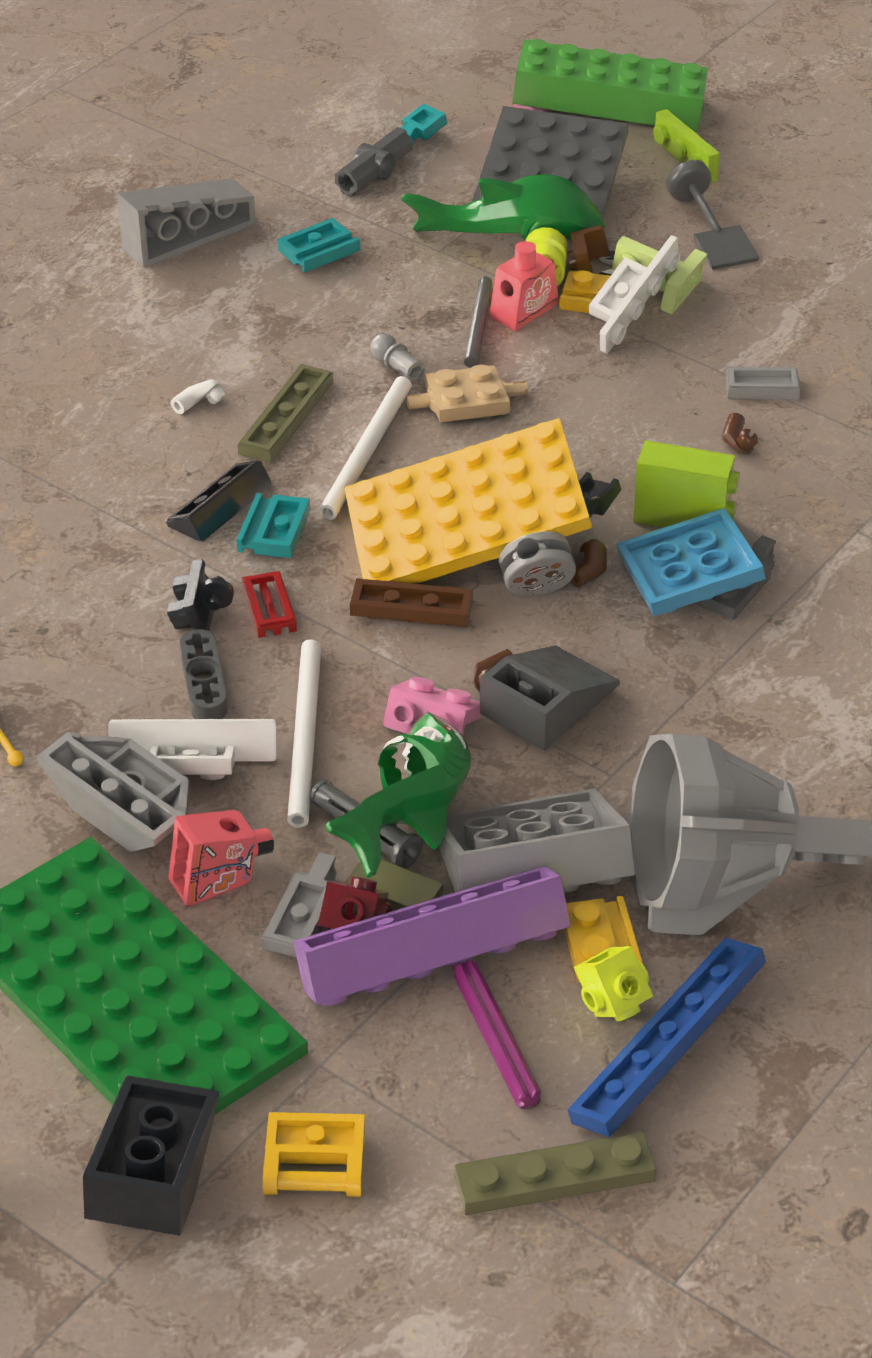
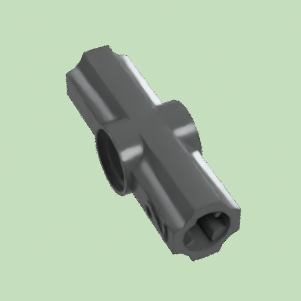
[335,127,413,196]

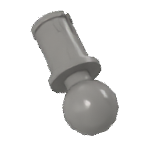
[370,333,425,382]

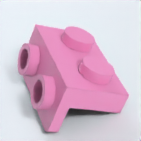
[383,677,481,736]

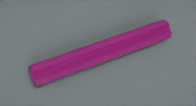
[454,960,541,1109]

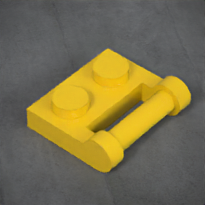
[263,1112,365,1197]

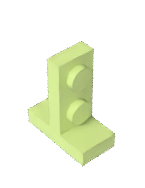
[612,236,707,315]

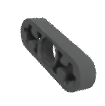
[180,629,227,719]

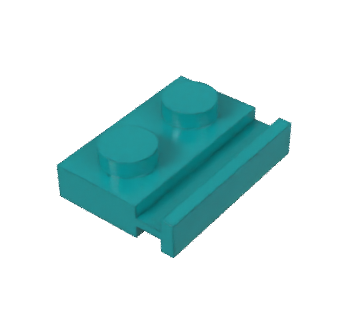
[277,218,360,273]
[236,493,311,558]

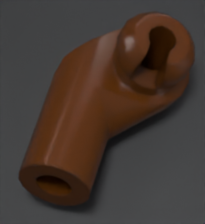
[571,539,607,588]

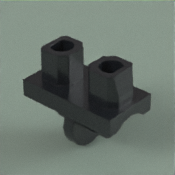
[167,559,234,631]

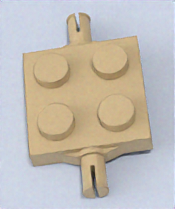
[406,365,528,423]

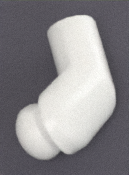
[171,379,226,414]

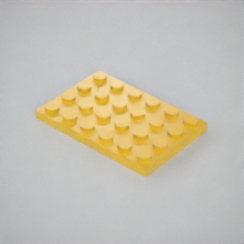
[344,418,593,584]

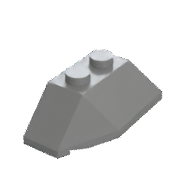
[36,732,190,852]

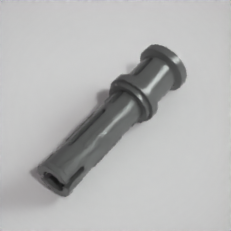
[310,779,423,869]

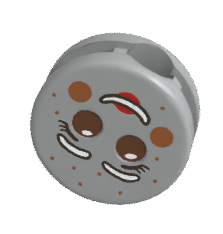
[499,531,576,597]

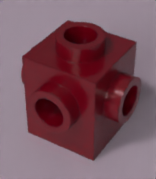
[318,876,392,929]

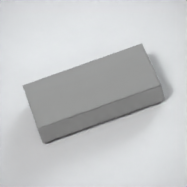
[725,367,800,399]

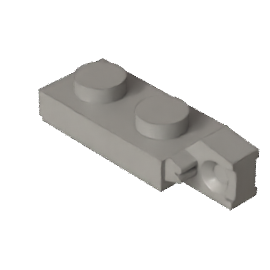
[262,852,337,958]

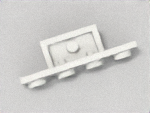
[589,235,681,354]
[108,719,277,780]

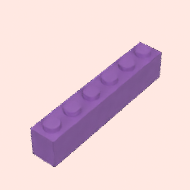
[293,866,571,1006]

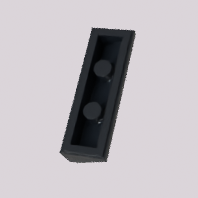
[166,460,272,541]

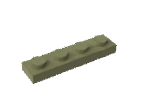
[455,1131,656,1215]

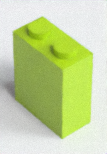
[633,440,740,528]

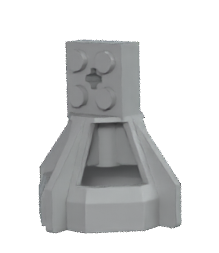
[625,734,872,935]

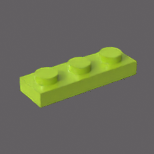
[653,109,720,183]

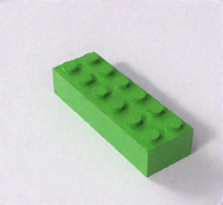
[512,39,708,132]

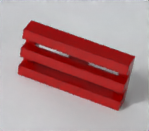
[242,571,297,638]

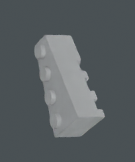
[117,178,256,268]

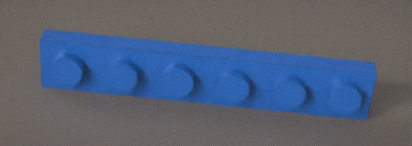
[567,937,766,1138]

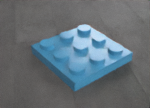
[616,508,766,616]

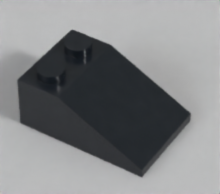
[83,1075,219,1236]

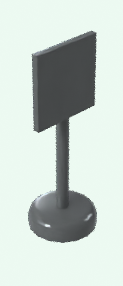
[666,160,759,270]

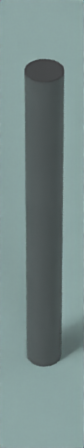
[464,276,492,368]

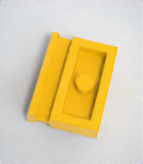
[559,270,610,313]
[563,896,643,983]

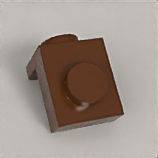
[567,225,610,273]

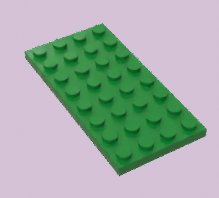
[0,836,308,1114]

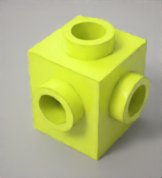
[574,946,654,1021]

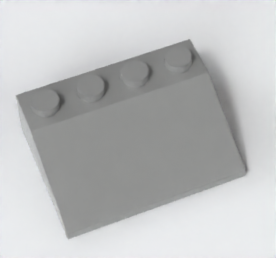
[439,788,635,893]

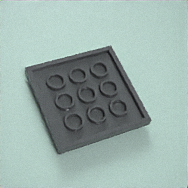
[472,106,628,219]

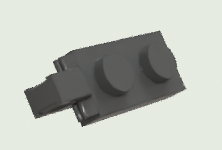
[699,535,776,620]

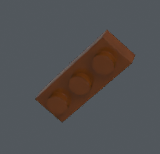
[350,578,473,627]

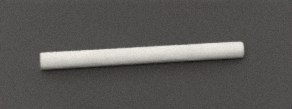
[319,376,412,520]
[287,640,321,828]

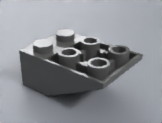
[480,645,620,751]

